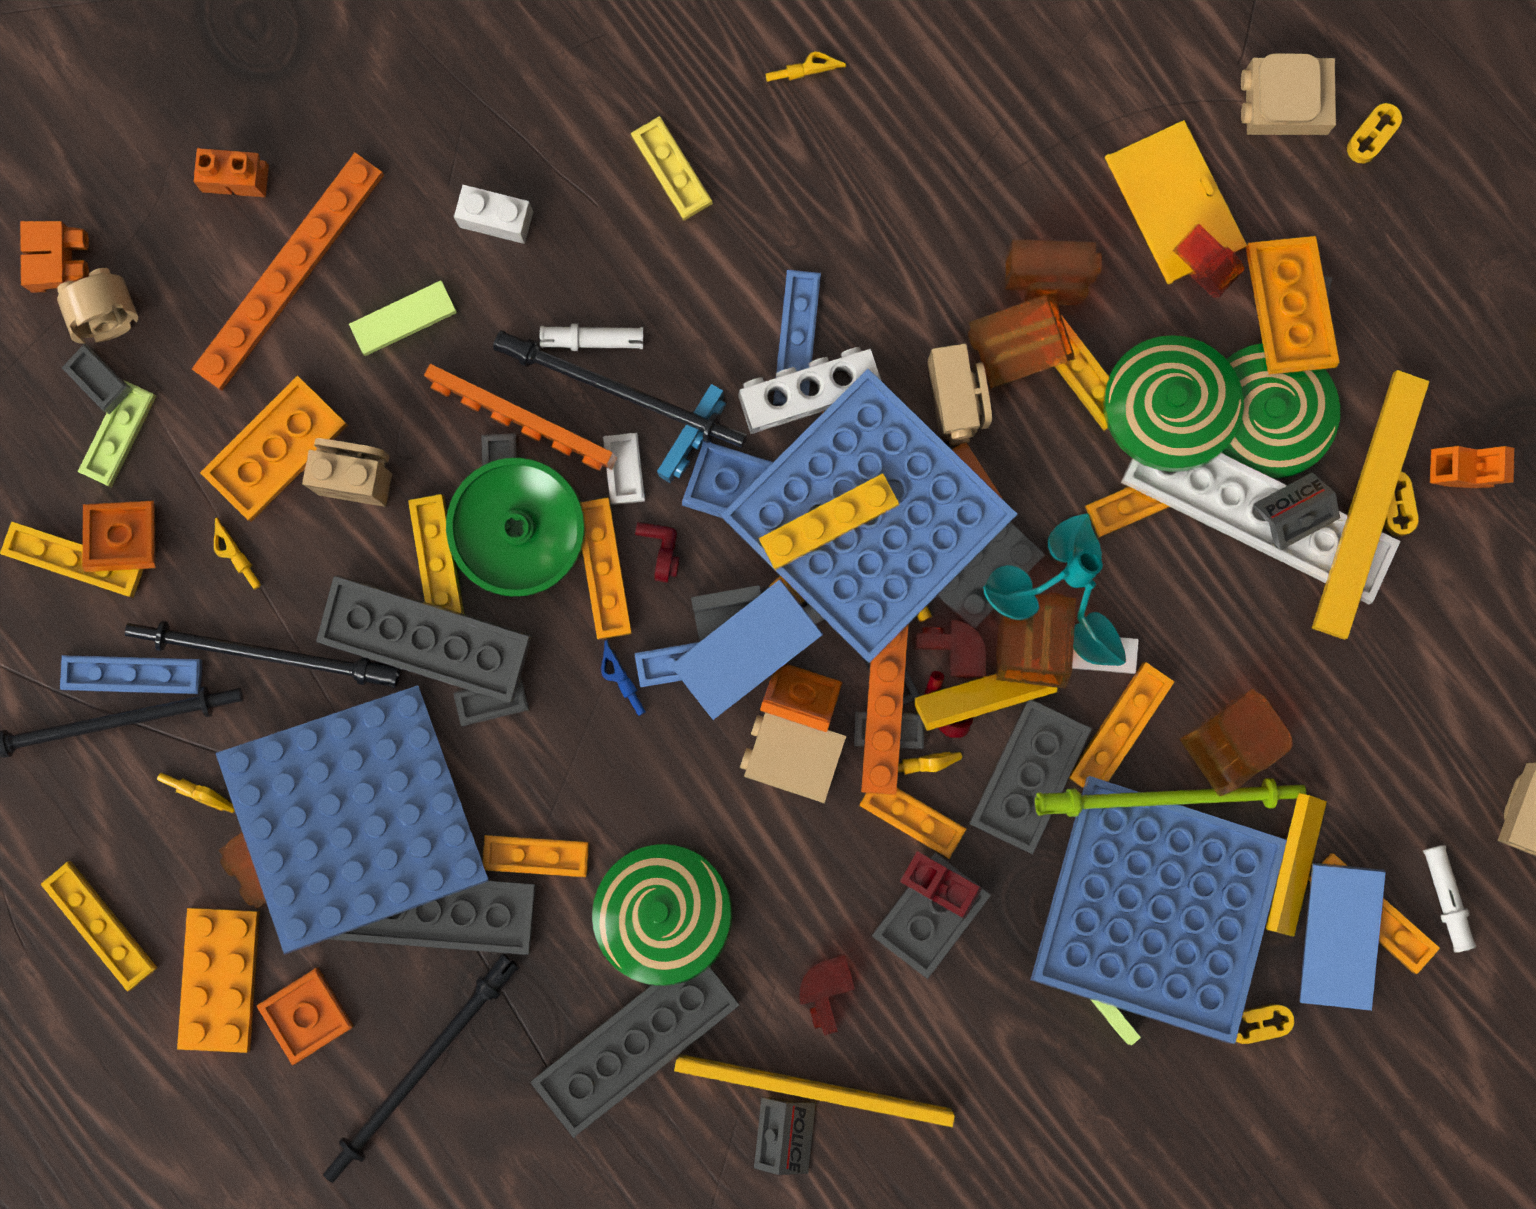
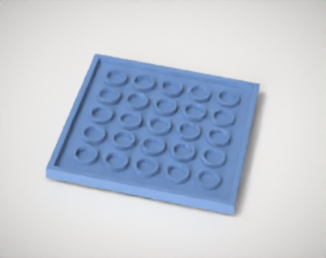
[720,369,1017,663]
[215,685,488,955]
[1031,776,1287,1044]

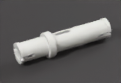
[540,324,643,351]
[1423,845,1477,952]

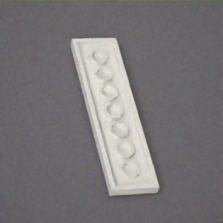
[1121,454,1401,604]

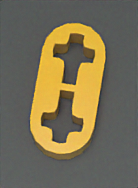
[1347,103,1402,164]
[1384,471,1418,536]
[1236,1004,1294,1044]

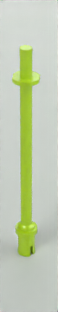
[1035,778,1306,817]

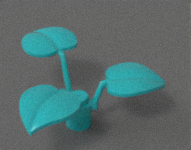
[983,514,1126,666]

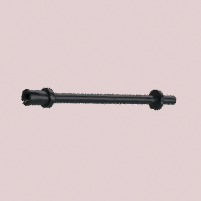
[493,330,747,448]
[125,621,400,688]
[0,686,244,758]
[323,954,520,1183]

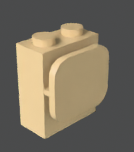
[1241,54,1336,135]
[927,344,992,446]
[302,438,392,507]
[740,712,846,803]
[1498,762,1536,856]

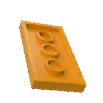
[1246,236,1340,375]
[200,375,348,522]
[177,908,260,1053]

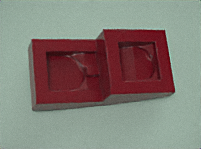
[900,851,982,919]

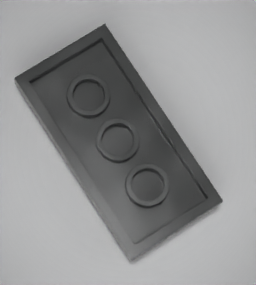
[969,700,1092,854]

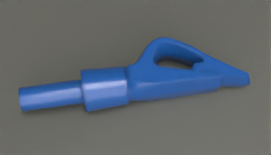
[601,640,646,716]

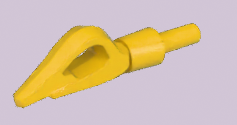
[765,51,846,82]
[213,517,261,590]
[898,752,962,775]
[157,773,235,813]

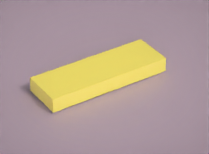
[631,116,713,221]

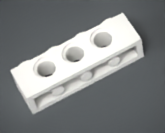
[738,347,881,434]

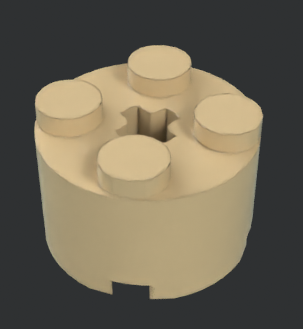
[57,268,138,344]

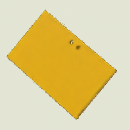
[1105,120,1247,284]

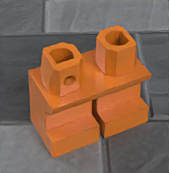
[193,148,269,197]
[20,221,89,293]

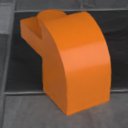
[1430,446,1515,488]

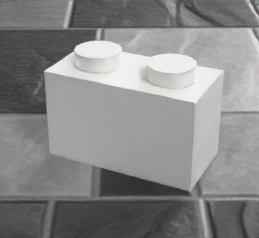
[454,185,533,244]

